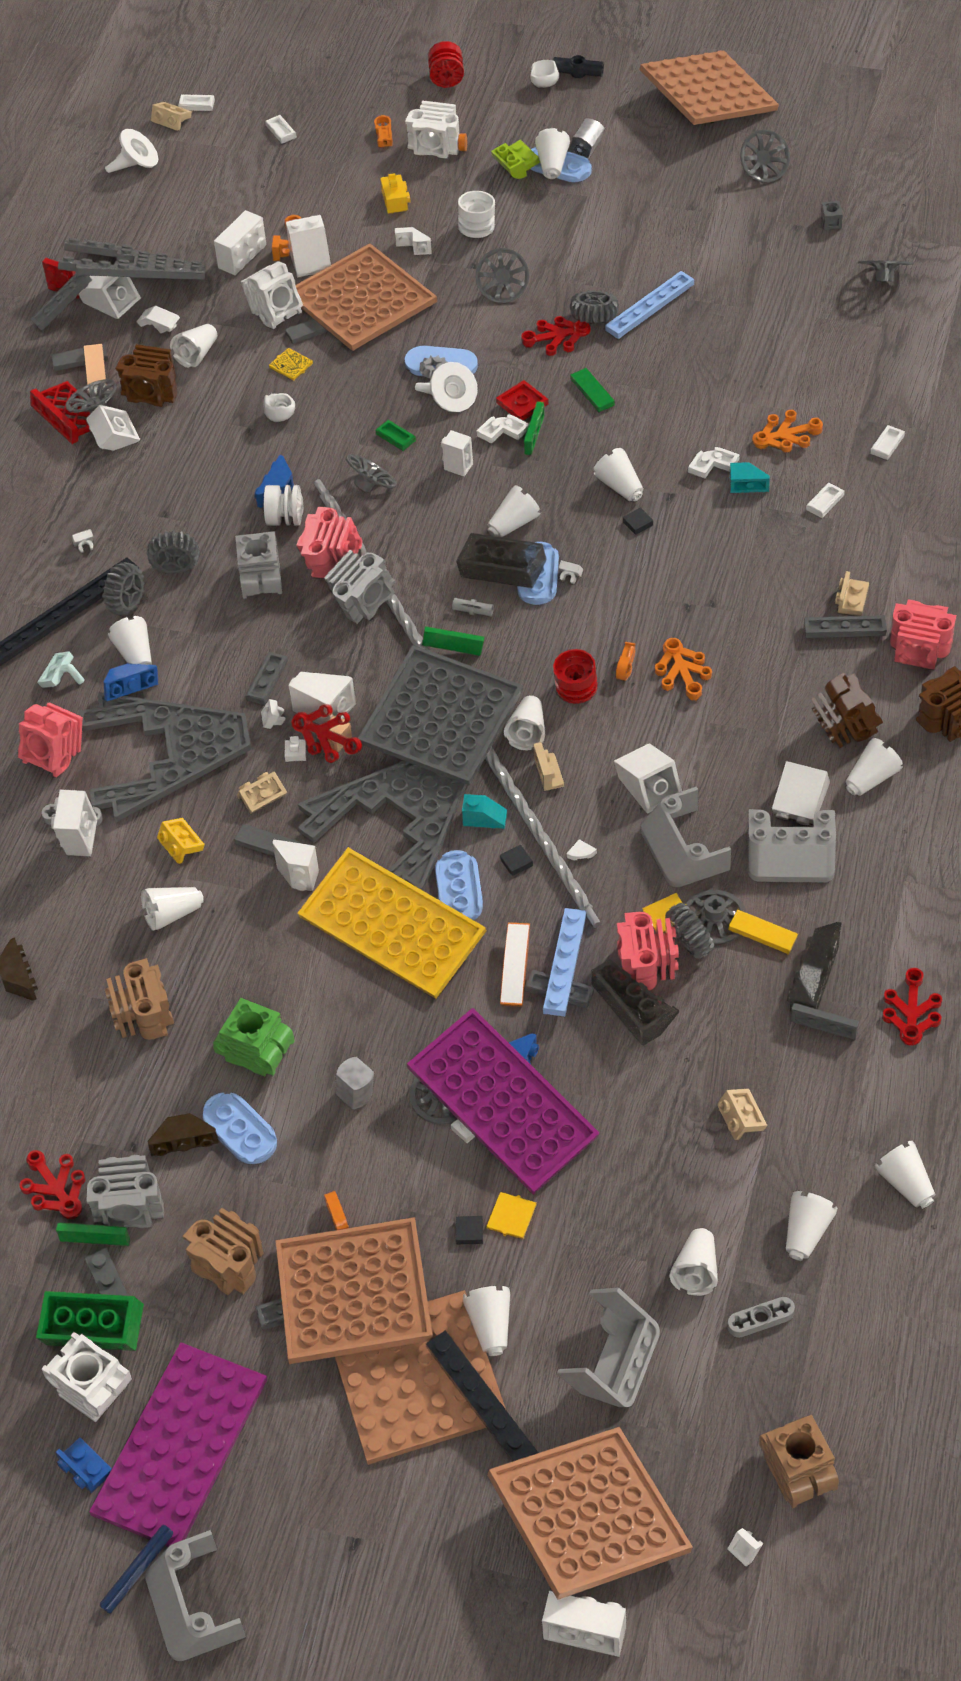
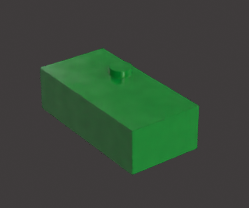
[36,1291,144,1351]

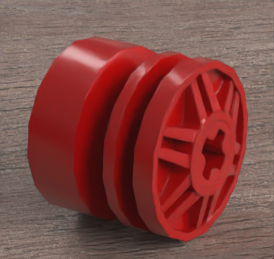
[428,41,464,88]
[553,649,598,704]

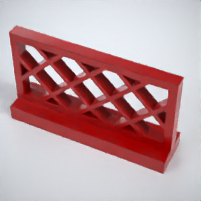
[30,381,91,444]

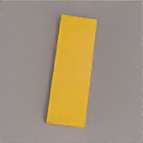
[728,909,798,954]

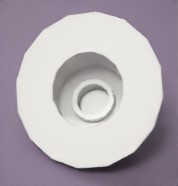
[105,129,158,173]
[415,362,477,412]

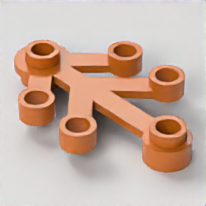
[752,410,823,452]
[655,638,712,700]

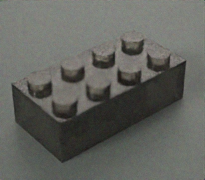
[456,533,547,588]

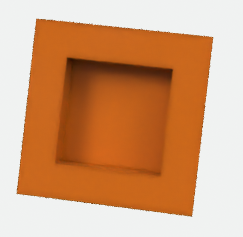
[272,235,290,261]

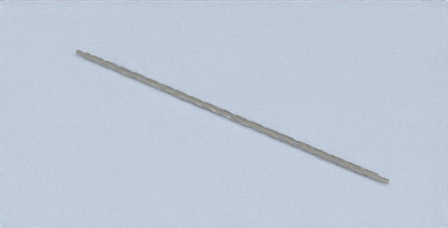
[314,479,601,928]

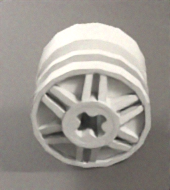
[458,191,495,238]
[264,485,303,526]

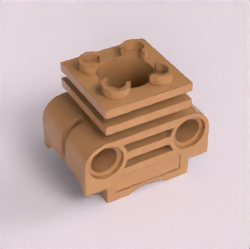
[105,958,174,1040]
[183,1208,264,1295]
[759,1415,839,1509]

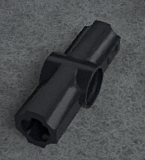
[553,55,604,78]

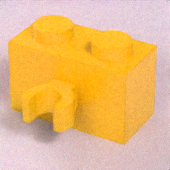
[380,173,410,214]

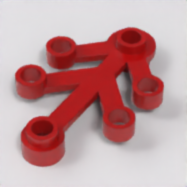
[521,316,591,356]
[291,704,362,763]
[882,968,942,1046]
[19,1150,86,1219]

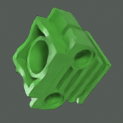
[213,998,295,1077]

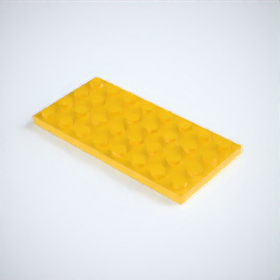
[297,847,487,999]

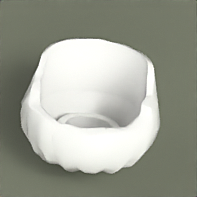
[530,60,559,88]
[264,393,295,422]

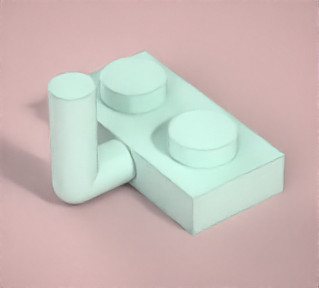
[37,652,85,688]

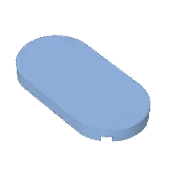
[531,147,592,182]
[405,346,478,376]
[517,542,559,605]
[435,850,483,920]
[203,1093,277,1164]

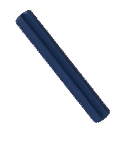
[100,1524,173,1613]

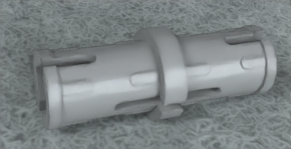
[452,598,494,617]

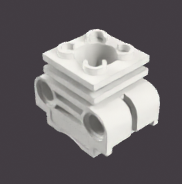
[405,101,459,158]
[241,262,303,329]
[42,1332,132,1422]

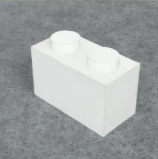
[441,430,473,476]

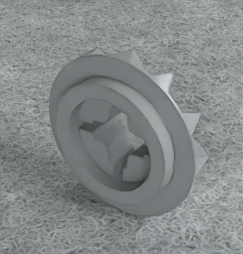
[419,355,448,378]

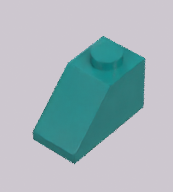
[730,462,770,493]
[462,794,507,829]

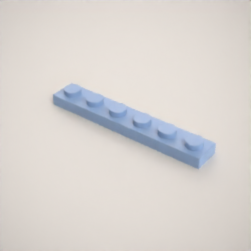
[605,271,694,339]
[543,908,586,1017]

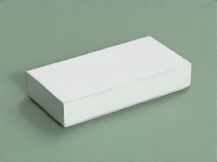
[178,95,215,111]
[265,115,297,144]
[870,425,905,460]
[806,483,844,518]

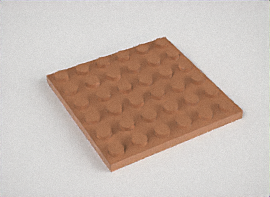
[640,51,779,125]
[296,244,437,351]
[276,1217,433,1364]
[335,1290,506,1465]
[487,1427,693,1600]

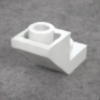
[395,227,432,255]
[136,306,180,333]

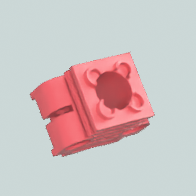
[296,507,362,578]
[890,599,957,670]
[18,703,83,777]
[617,912,679,992]

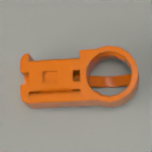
[374,115,393,147]
[616,642,635,681]

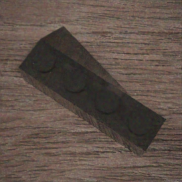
[787,922,842,1011]
[591,959,679,1046]

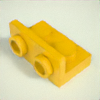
[157,818,205,864]

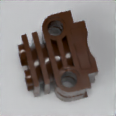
[115,344,178,407]
[916,666,961,742]
[811,672,883,748]

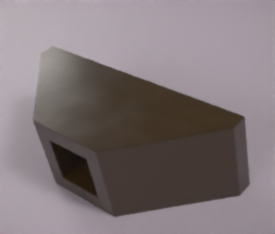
[0,937,38,1001]
[148,1113,219,1156]

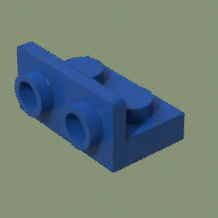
[56,1438,112,1493]

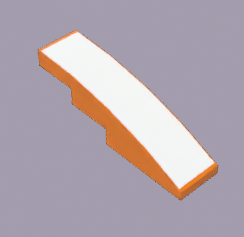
[500,922,530,1007]

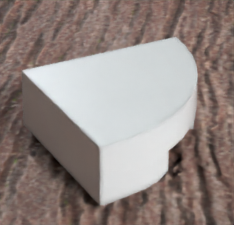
[567,839,597,860]

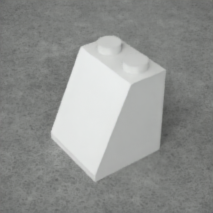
[286,215,331,278]
[79,276,141,319]
[289,672,356,725]
[614,743,682,813]
[772,761,830,825]

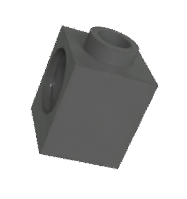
[821,201,843,230]

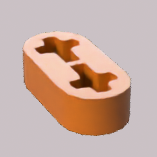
[324,1191,349,1230]

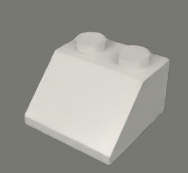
[86,405,140,451]
[272,839,319,891]

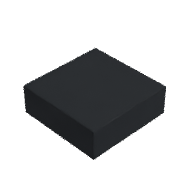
[623,507,653,535]
[500,845,533,876]
[456,1216,483,1245]

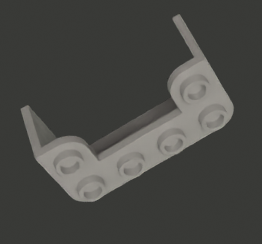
[748,809,836,882]

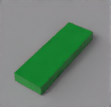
[570,368,615,412]
[524,401,545,455]
[422,626,484,656]
[56,1223,130,1246]

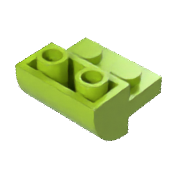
[491,140,540,179]

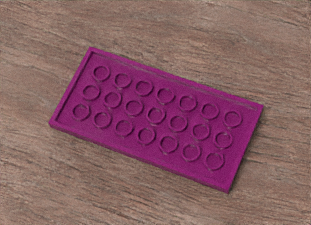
[406,1008,599,1195]
[89,1342,267,1547]

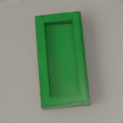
[375,420,416,451]

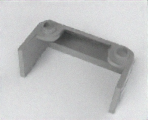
[641,787,731,887]
[557,1288,660,1407]
[145,1530,246,1661]

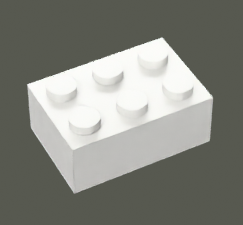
[214,210,266,275]
[51,790,97,856]
[542,1591,626,1657]

